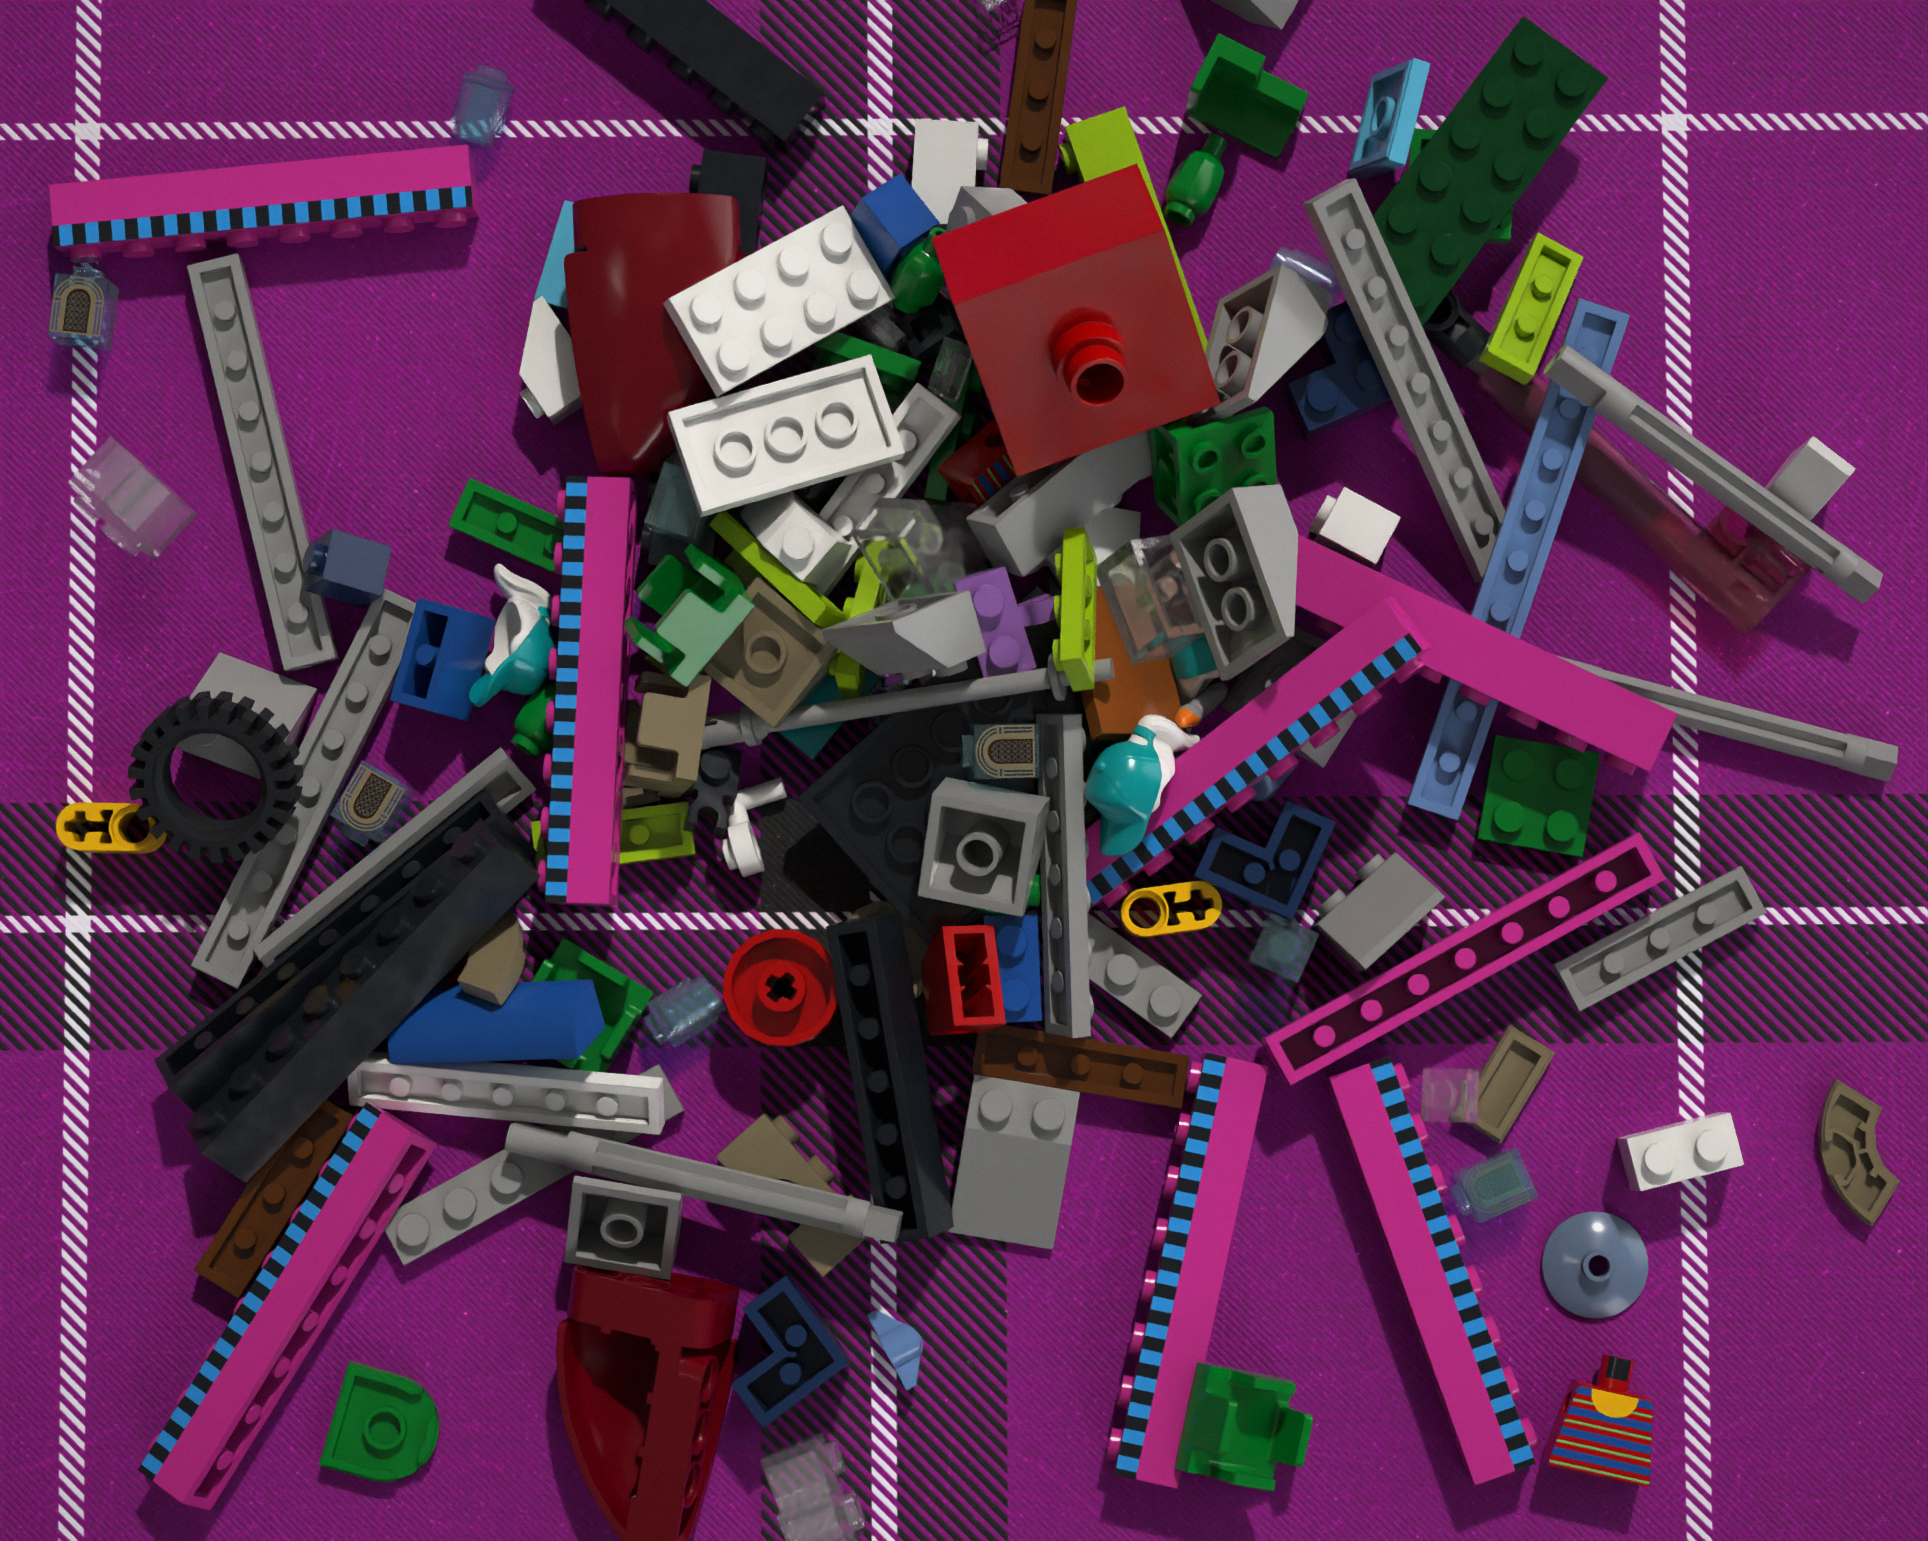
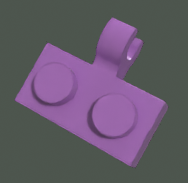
[952,564,1056,678]

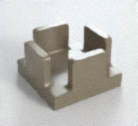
[702,577,839,728]
[620,671,712,800]

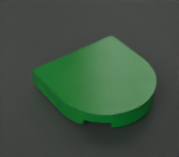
[319,1361,441,1482]

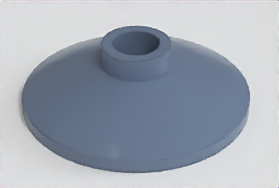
[1541,1211,1648,1318]

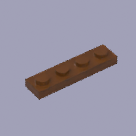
[999,0,1077,198]
[971,1025,1190,1108]
[194,1098,355,1299]

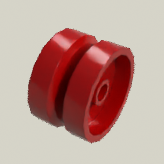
[723,929,840,1047]

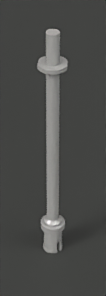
[701,653,1115,750]

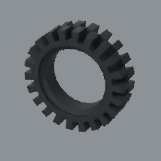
[128,691,303,863]

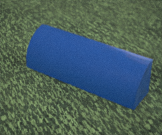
[387,979,605,1064]

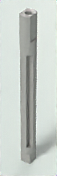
[1543,344,1883,604]
[1555,655,1898,782]
[505,1121,903,1243]

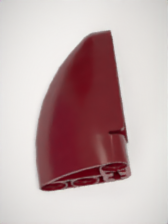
[564,193,747,478]
[556,1265,740,1541]

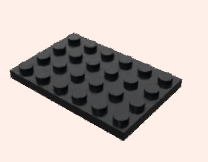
[797,586,1124,947]

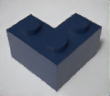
[1283,301,1393,441]
[1191,800,1336,922]
[731,1273,852,1428]

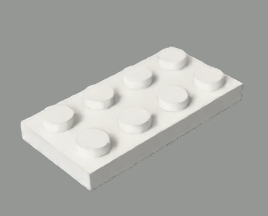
[663,205,896,397]
[667,354,905,517]

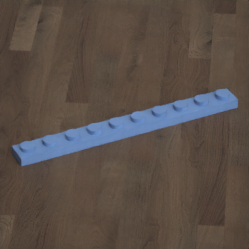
[1406,298,1630,820]

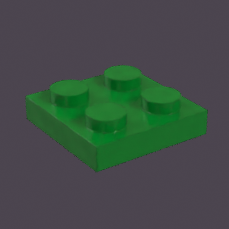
[1476,735,1600,858]

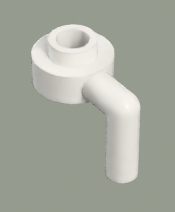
[721,777,787,877]

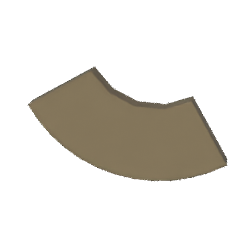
[457,908,526,1006]
[1818,1079,1900,1226]

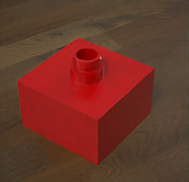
[932,164,1221,477]

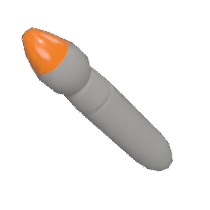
[1175,682,1228,728]

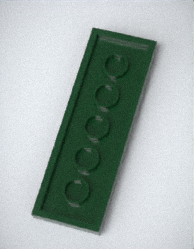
[1373,16,1608,327]

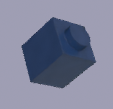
[302,529,391,608]

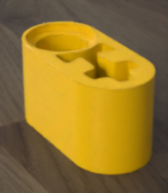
[56,802,167,854]
[1119,881,1222,938]

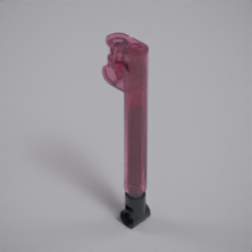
[1423,290,1811,637]

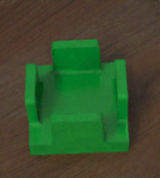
[623,543,755,687]
[531,938,655,1073]
[1175,1362,1313,1491]

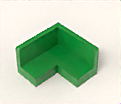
[1185,33,1309,159]

